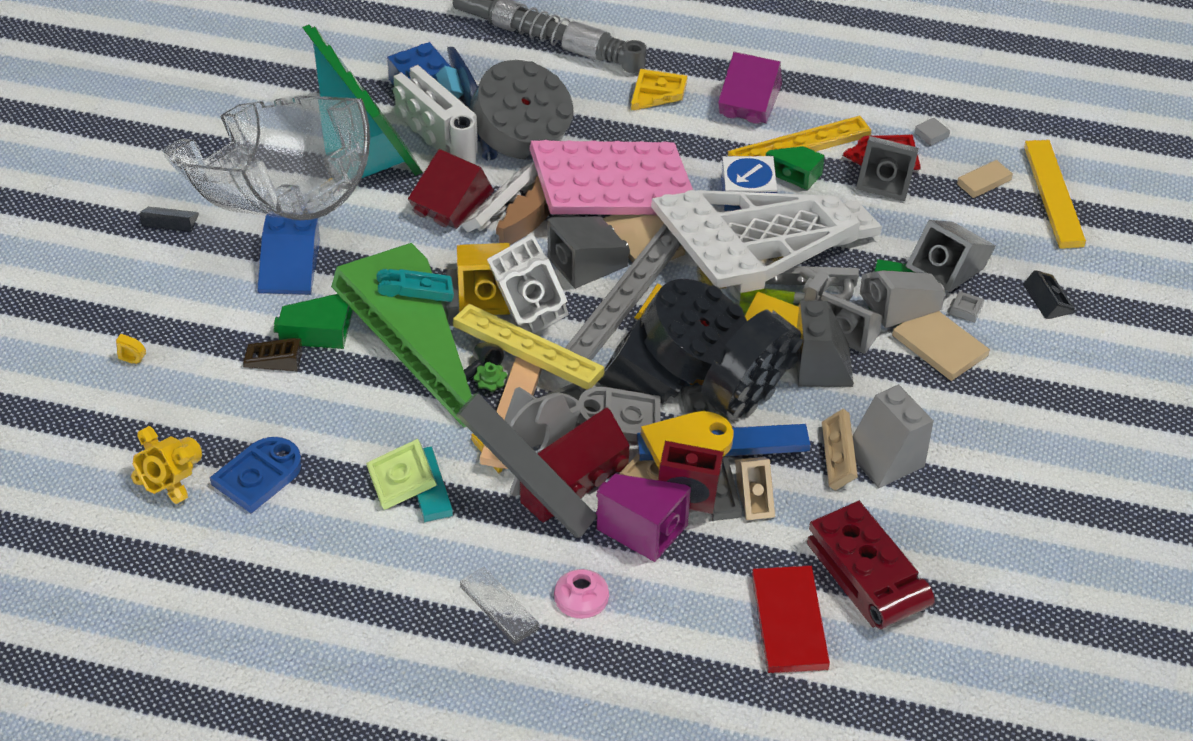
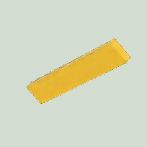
[727,116,872,156]
[1024,140,1086,249]

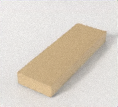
[822,409,858,491]

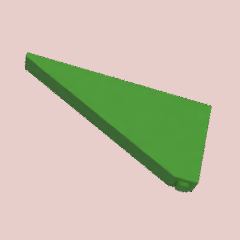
[331,243,472,428]

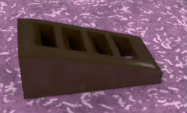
[243,338,303,371]

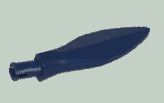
[447,47,498,160]

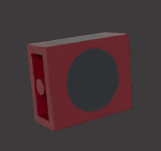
[658,441,724,514]

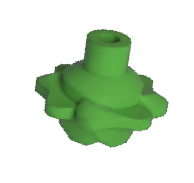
[474,362,507,392]

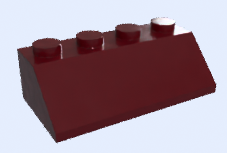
[520,407,630,523]

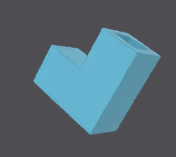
[436,66,464,99]

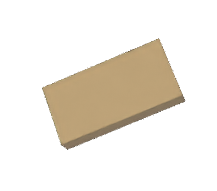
[957,160,1013,198]

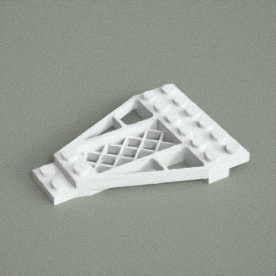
[651,190,882,293]

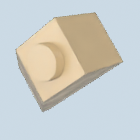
[735,457,775,520]

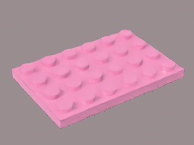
[529,140,693,215]

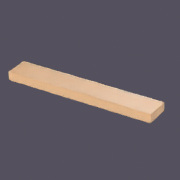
[480,357,542,469]

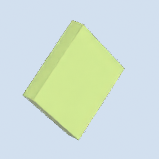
[366,439,437,510]

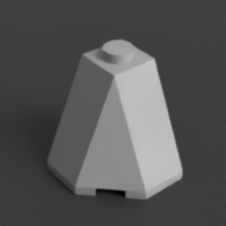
[860,271,946,328]

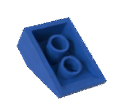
[258,216,320,295]

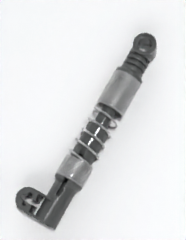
[452,0,647,73]

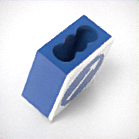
[721,156,777,211]

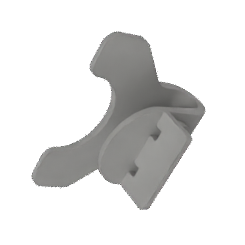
[504,387,582,496]

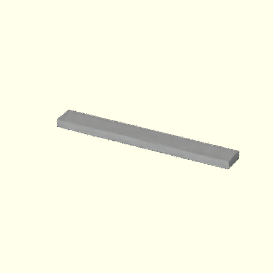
[565,224,681,361]

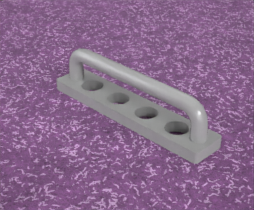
[729,265,859,304]

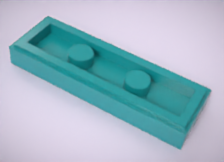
[416,446,453,522]

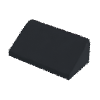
[139,206,199,232]
[1024,270,1076,319]

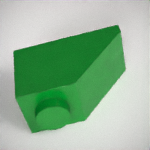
[766,146,825,191]

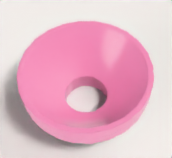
[554,569,609,619]

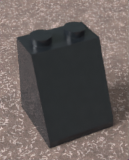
[598,317,684,404]

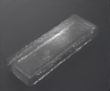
[460,566,539,645]

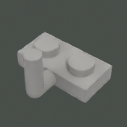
[798,266,830,307]

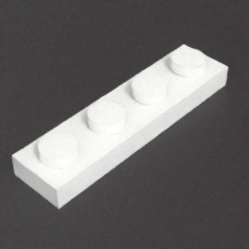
[461,162,537,233]

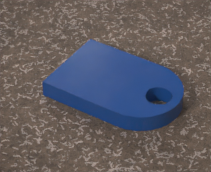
[210,437,302,514]

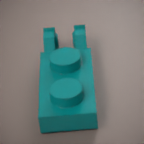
[376,269,454,302]

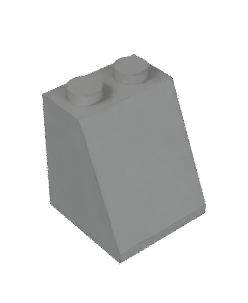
[853,384,934,488]

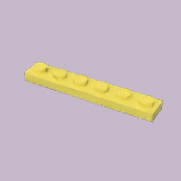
[453,304,604,390]

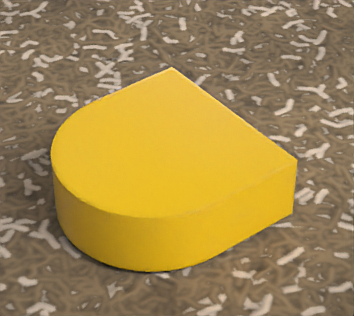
[116,334,146,364]

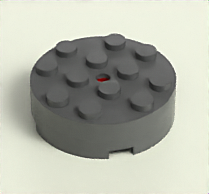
[470,60,573,159]

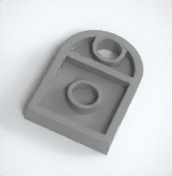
[578,387,661,442]

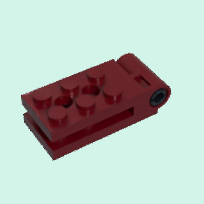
[807,500,935,629]

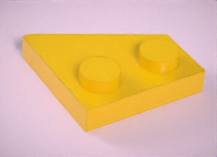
[631,69,687,110]

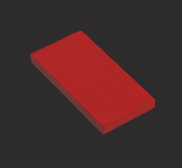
[752,566,830,673]

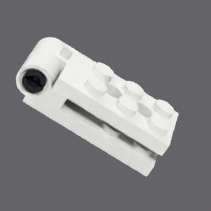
[393,65,478,164]

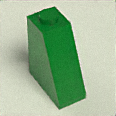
[274,294,353,349]

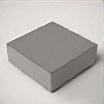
[914,117,950,146]
[949,291,984,323]

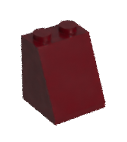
[408,149,494,229]

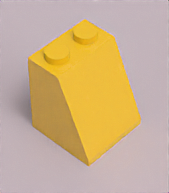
[457,243,511,315]

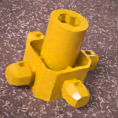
[131,426,202,504]

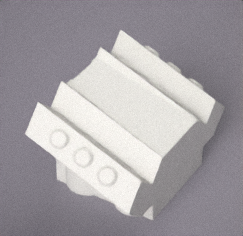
[487,234,569,334]

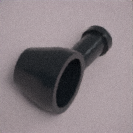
[464,342,504,382]

